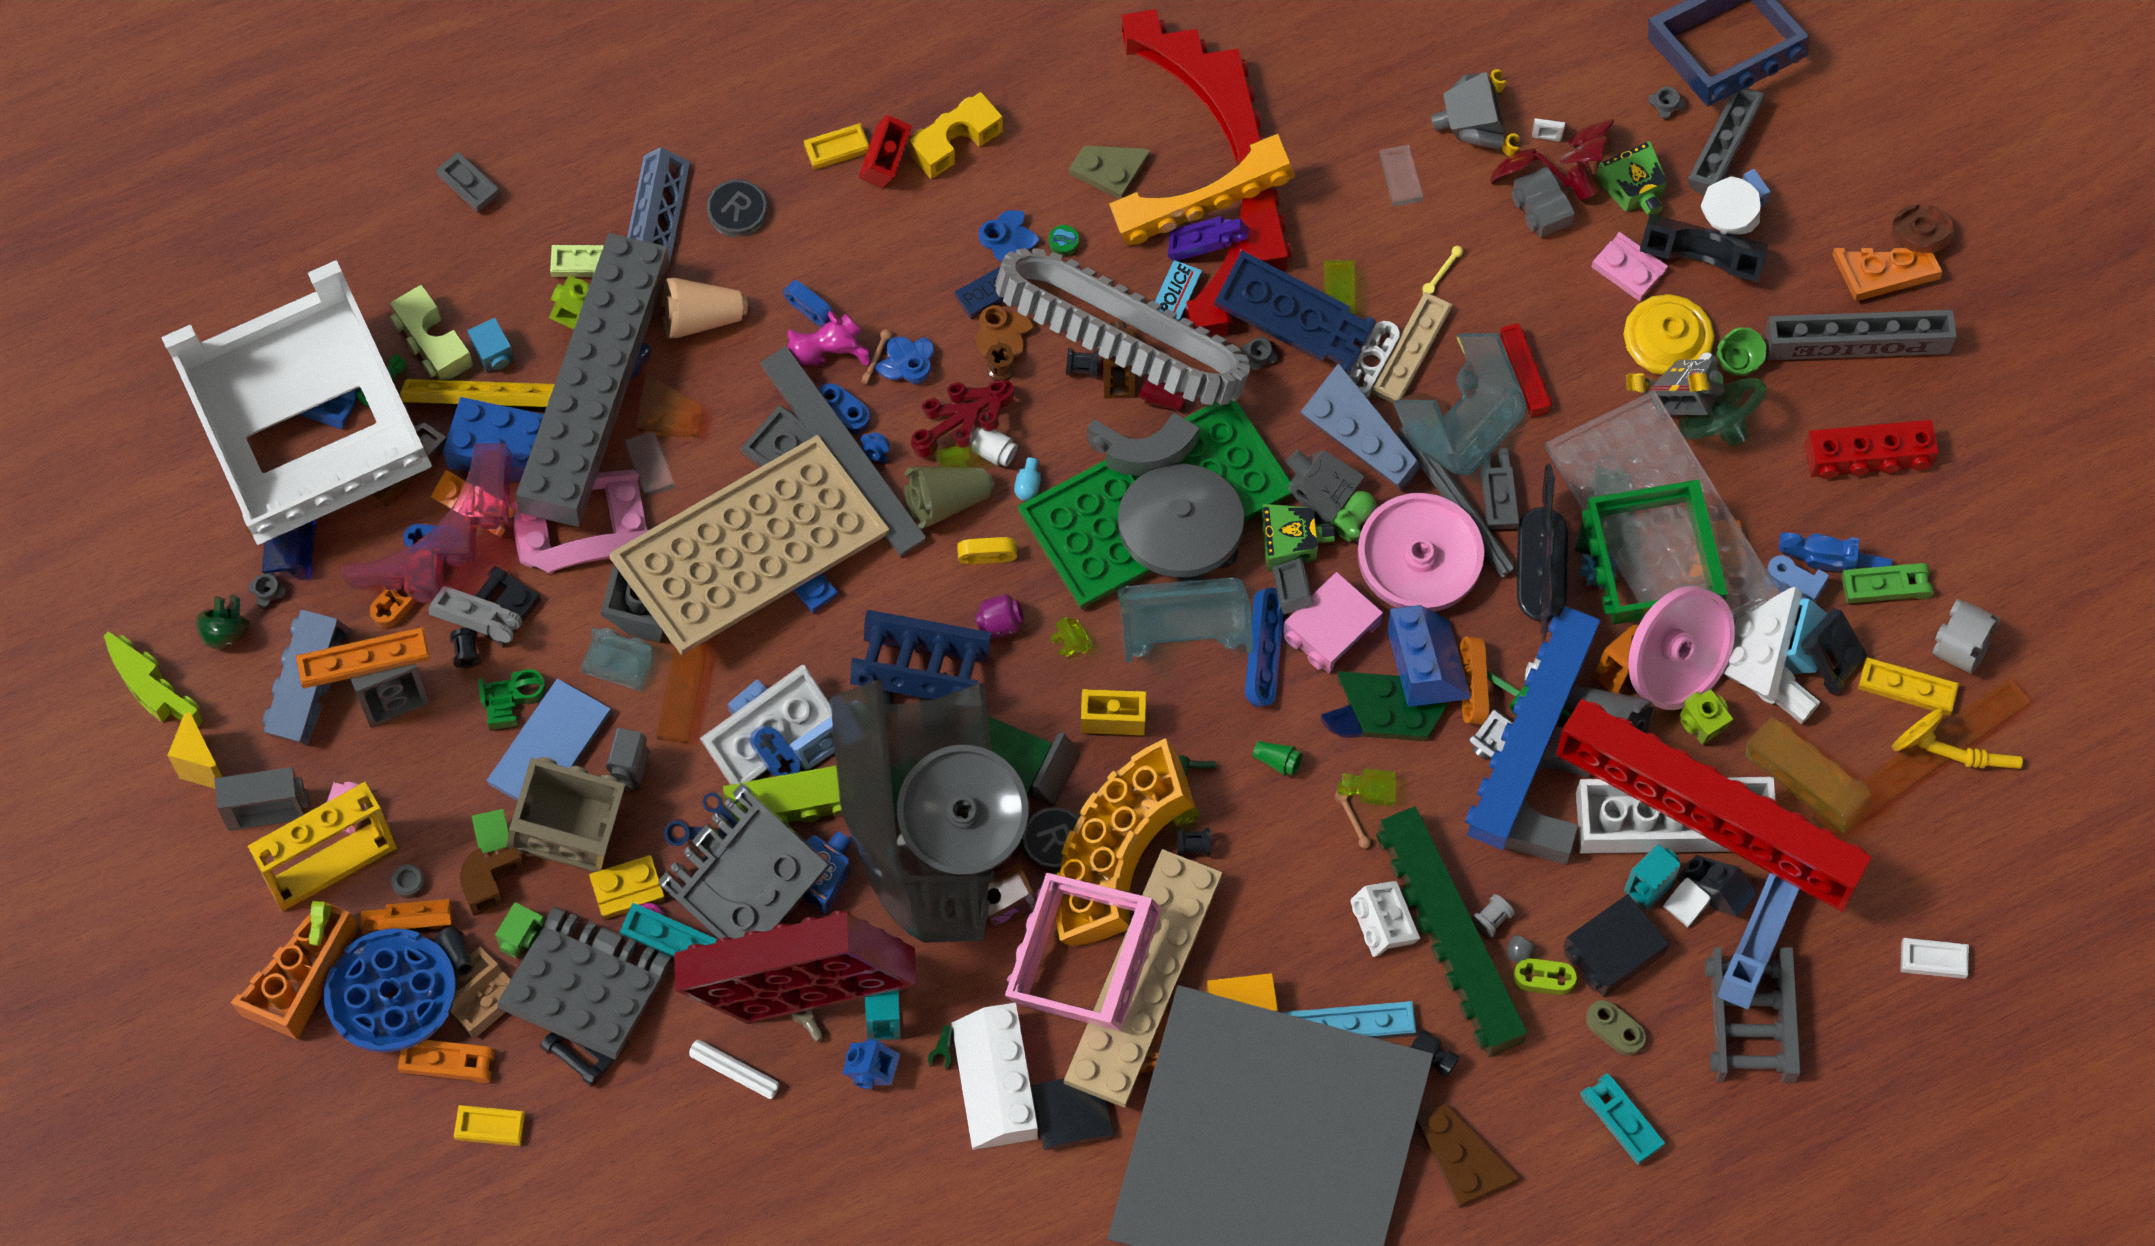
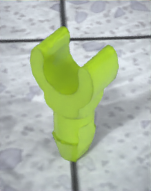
[309,901,331,946]

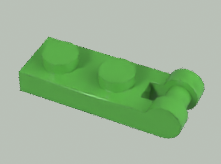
[1841,563,1934,604]

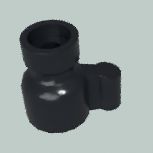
[1410,1028,1460,1078]

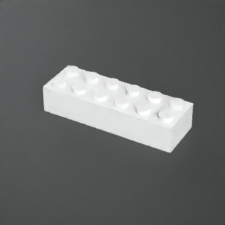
[1576,777,1776,853]

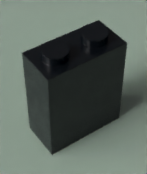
[1563,894,1669,998]

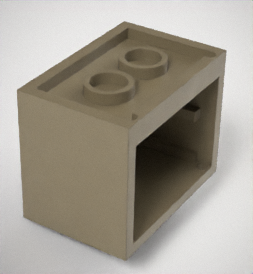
[506,757,625,872]

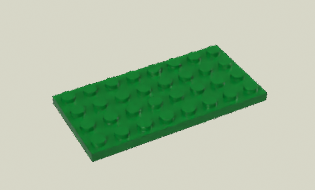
[1018,400,1294,610]

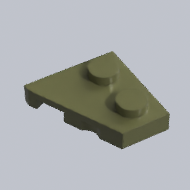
[1069,146,1150,199]

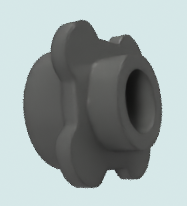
[1648,86,1684,118]
[1241,337,1277,370]
[248,572,286,607]

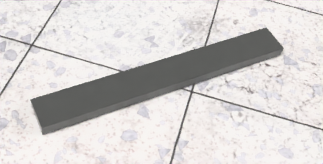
[760,346,926,558]

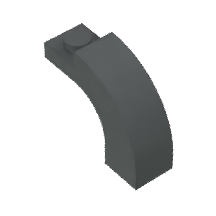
[1087,412,1200,476]

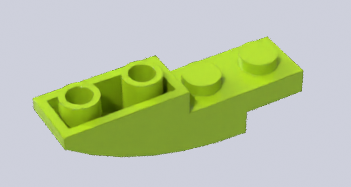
[104,631,203,727]

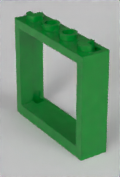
[1582,479,1728,625]

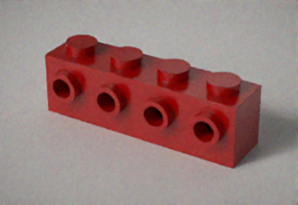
[1805,419,1939,479]

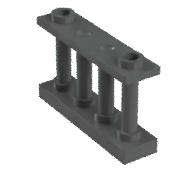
[1705,947,1800,1083]

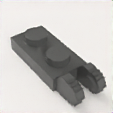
[1480,448,1519,530]

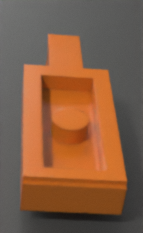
[360,899,453,934]

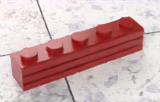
[1499,323,1552,418]

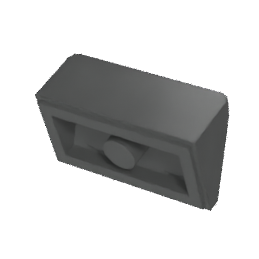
[1032,732,1080,806]

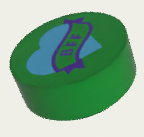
[1049,225,1079,257]

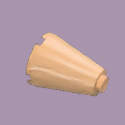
[662,277,748,339]

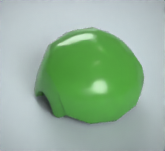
[1716,327,1767,376]

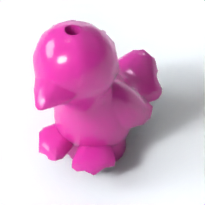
[787,311,870,366]

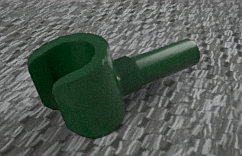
[1178,755,1216,777]

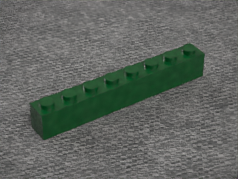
[1376,806,1527,1057]

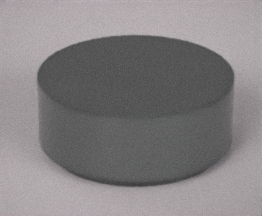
[391,864,425,898]

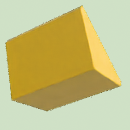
[167,712,222,789]

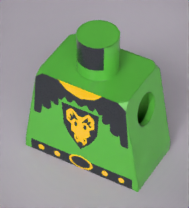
[1596,141,1666,217]
[1261,504,1334,571]

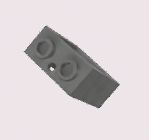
[214,767,310,831]

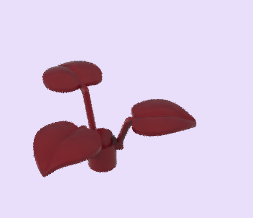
[1490,119,1615,200]

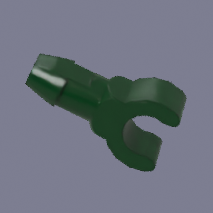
[928,1025,952,1070]

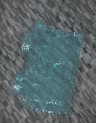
[581,628,654,691]

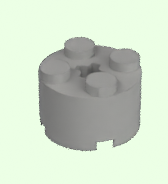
[1932,599,2000,674]

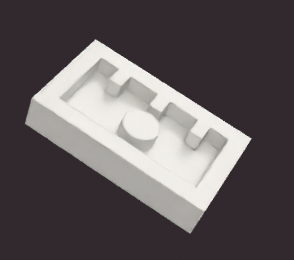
[1351,881,1420,957]

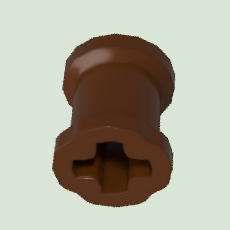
[986,343,1014,380]

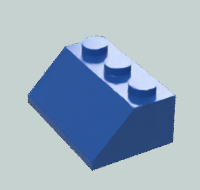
[1387,605,1471,707]

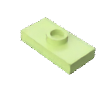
[550,245,604,277]

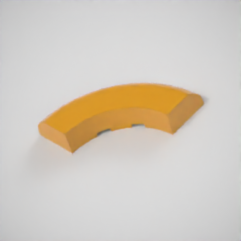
[1056,738,1195,946]

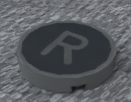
[1022,807,1079,871]

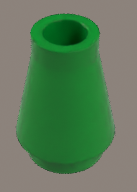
[1253,740,1303,776]

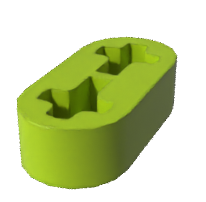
[1513,958,1577,995]

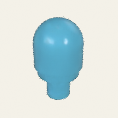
[1014,458,1041,501]

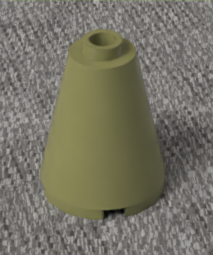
[904,466,994,528]

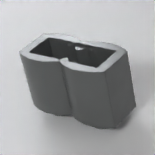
[1511,167,1575,238]
[606,728,650,793]

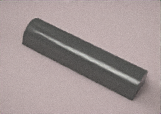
[1688,88,1765,195]

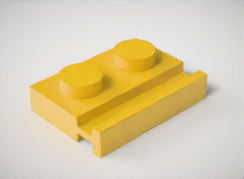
[589,855,665,920]

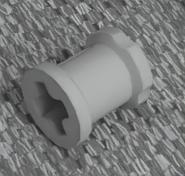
[1472,894,1515,937]

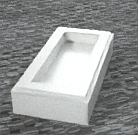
[1901,938,1969,979]

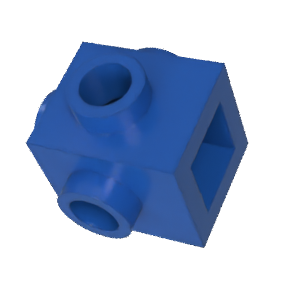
[842,1039,900,1089]

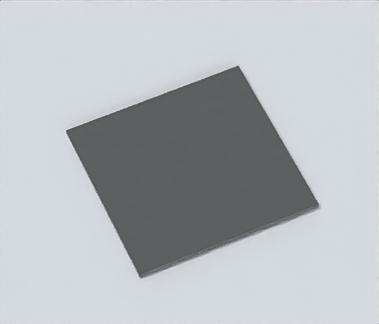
[1107,985,1433,1246]

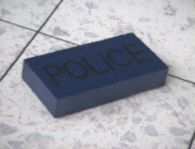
[955,267,1004,319]

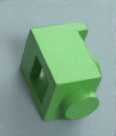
[495,902,545,958]

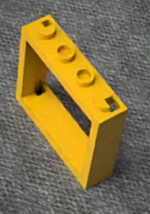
[248,782,397,912]

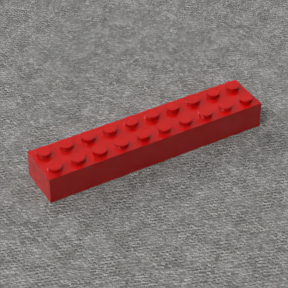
[1556,699,1872,913]

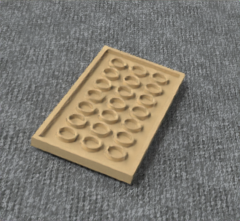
[610,435,889,655]

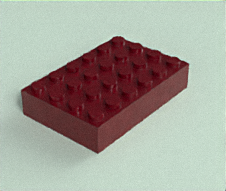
[674,910,917,1024]

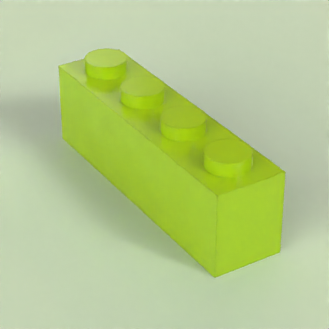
[723,763,858,824]

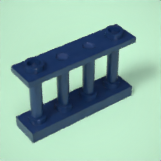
[850,610,991,707]

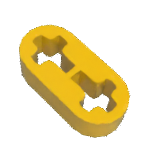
[957,537,1017,565]

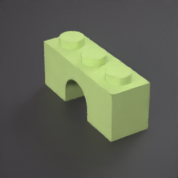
[390,285,473,380]

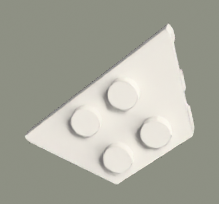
[1723,587,1802,701]

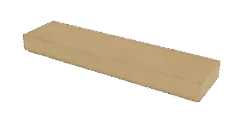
[1371,292,1452,405]

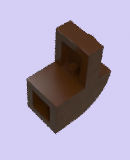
[460,846,524,916]

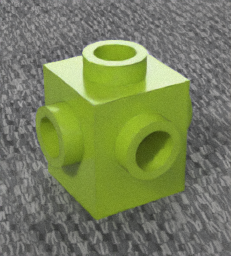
[549,275,590,330]
[1680,689,1733,745]

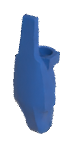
[1778,532,1892,572]

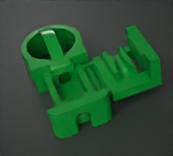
[478,669,546,730]

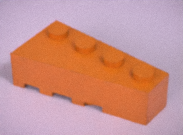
[230,901,360,1040]

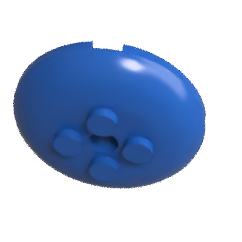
[324,928,456,1052]

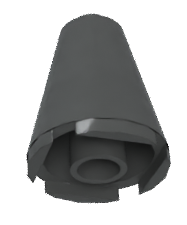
[1564,685,1654,733]

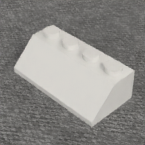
[951,1002,1038,1150]

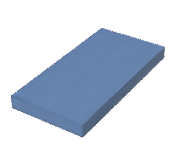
[487,679,612,801]

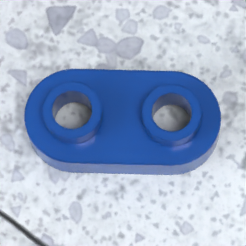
[818,383,870,434]

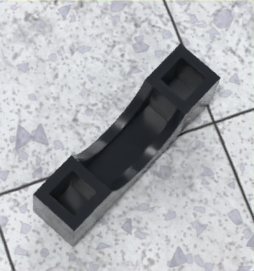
[1640,214,1768,282]

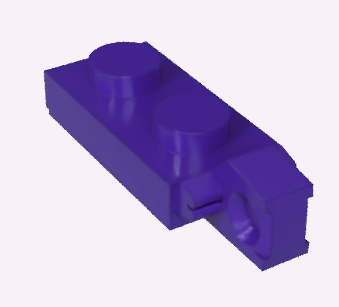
[1168,216,1249,261]

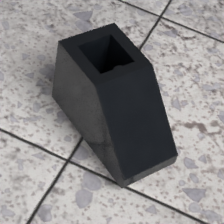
[1677,855,1757,917]

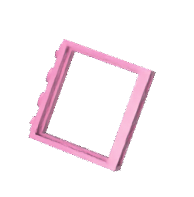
[1005,873,1162,1032]

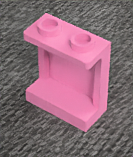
[1283,572,1383,674]

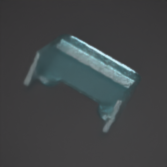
[1394,333,1526,475]
[1117,578,1253,663]

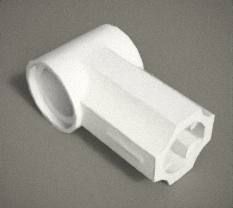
[1756,666,1820,724]

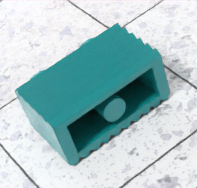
[1624,844,1680,910]

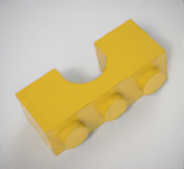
[909,92,1003,180]

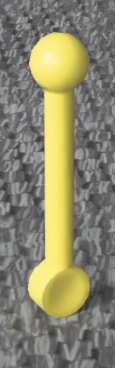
[1422,245,1464,295]

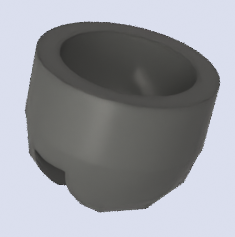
[1507,935,1536,963]

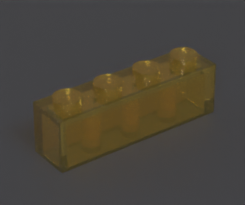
[1745,717,1872,833]

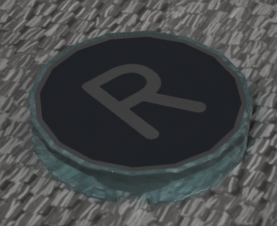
[707,179,767,237]

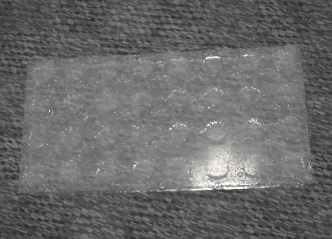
[1545,390,1780,620]

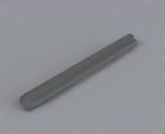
[1398,423,1515,577]

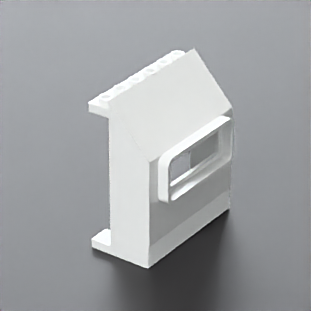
[161,260,432,545]

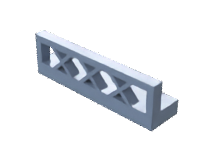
[627,147,690,266]

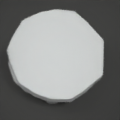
[1701,176,1760,235]

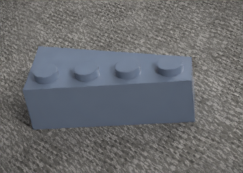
[1300,363,1421,492]

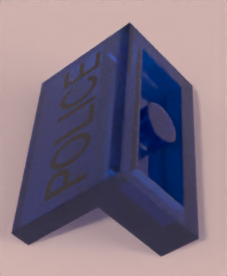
[262,520,316,580]

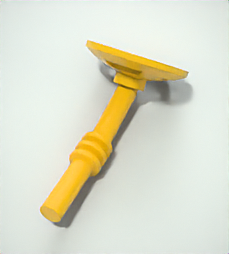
[1891,708,2023,769]

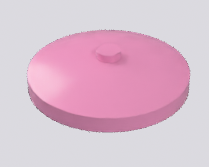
[1358,493,1484,612]
[1629,586,1735,710]

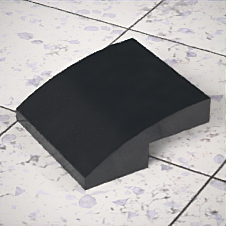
[1031,1078,1114,1150]

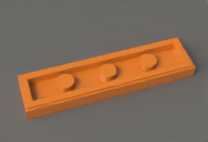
[295,627,431,689]

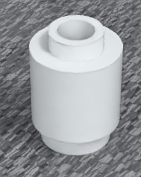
[971,427,1018,467]

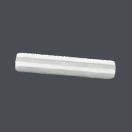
[689,1040,779,1099]

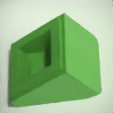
[472,809,509,854]

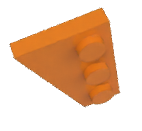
[1833,248,1942,302]

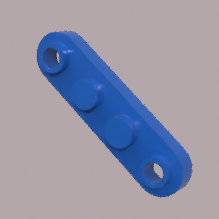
[1245,587,1284,708]

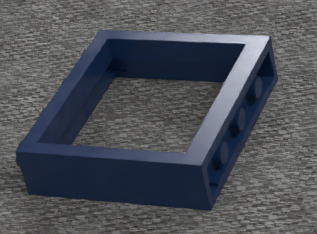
[1648,0,1809,107]

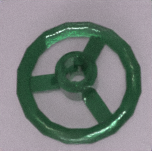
[1677,378,1767,446]

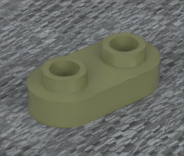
[1586,1000,1646,1056]

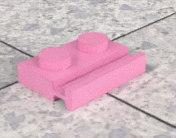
[1591,232,1668,302]

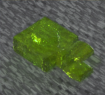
[1337,768,1395,806]

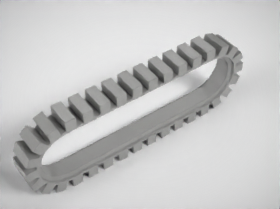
[995,248,1250,405]

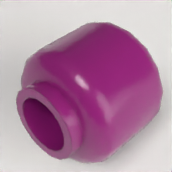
[976,594,1024,639]

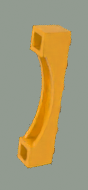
[1109,134,1295,247]

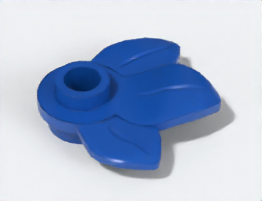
[978,210,1039,263]
[875,337,934,384]

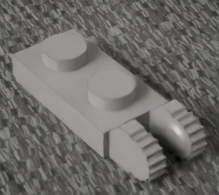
[429,586,523,643]

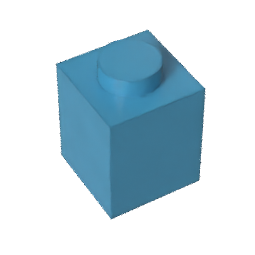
[467,318,514,373]

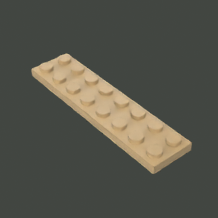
[1064,849,1222,1108]

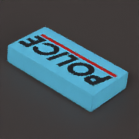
[1155,260,1202,321]

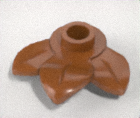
[975,305,1033,358]

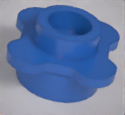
[860,432,890,463]

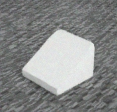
[1532,118,1565,142]
[1663,878,1711,928]

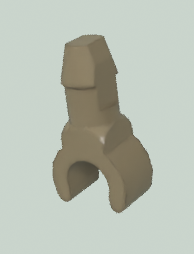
[791,1009,823,1043]

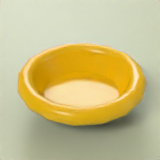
[1623,294,1715,375]

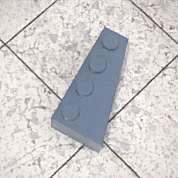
[262,609,352,746]

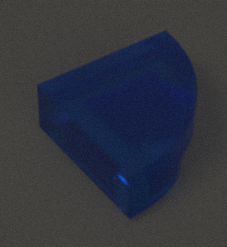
[1320,704,1362,738]

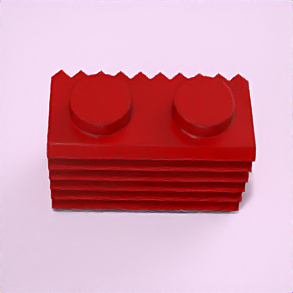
[858,115,913,188]

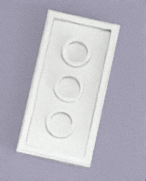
[700,665,836,785]

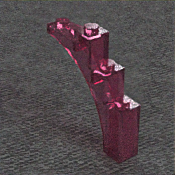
[342,444,512,602]

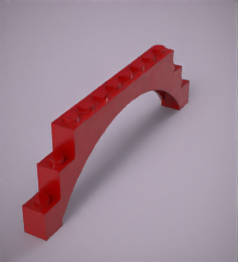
[1121,9,1292,338]

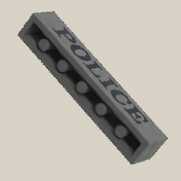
[1763,310,1957,360]

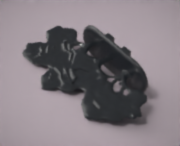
[1516,463,1568,641]

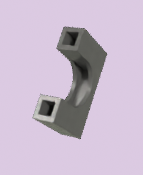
[1504,726,1590,865]

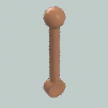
[861,329,892,385]
[1335,789,1371,849]

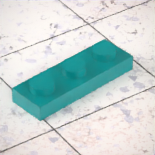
[619,902,717,957]

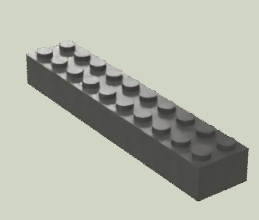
[516,233,669,527]

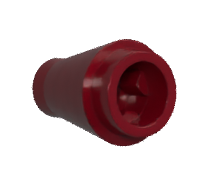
[1138,375,1184,412]

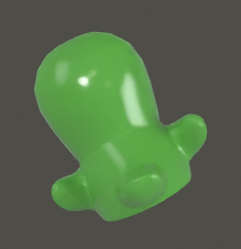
[1329,491,1378,542]

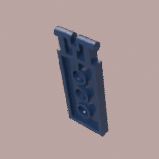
[1213,250,1377,375]

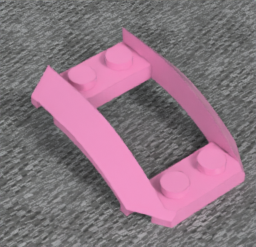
[510,470,649,575]

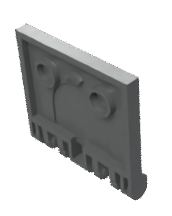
[658,783,831,939]
[498,906,672,1060]

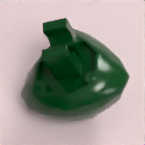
[195,595,250,649]

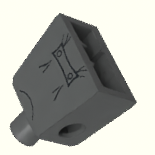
[1286,449,1364,525]

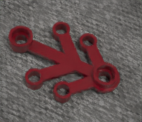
[911,380,1015,457]

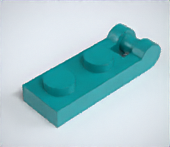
[1580,1073,1665,1165]

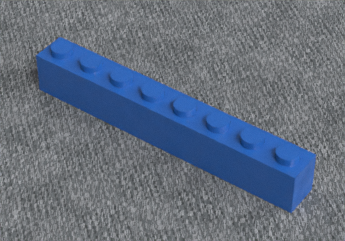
[1465,606,1600,850]

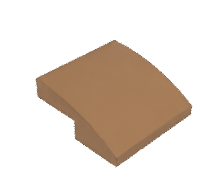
[450,947,511,1038]

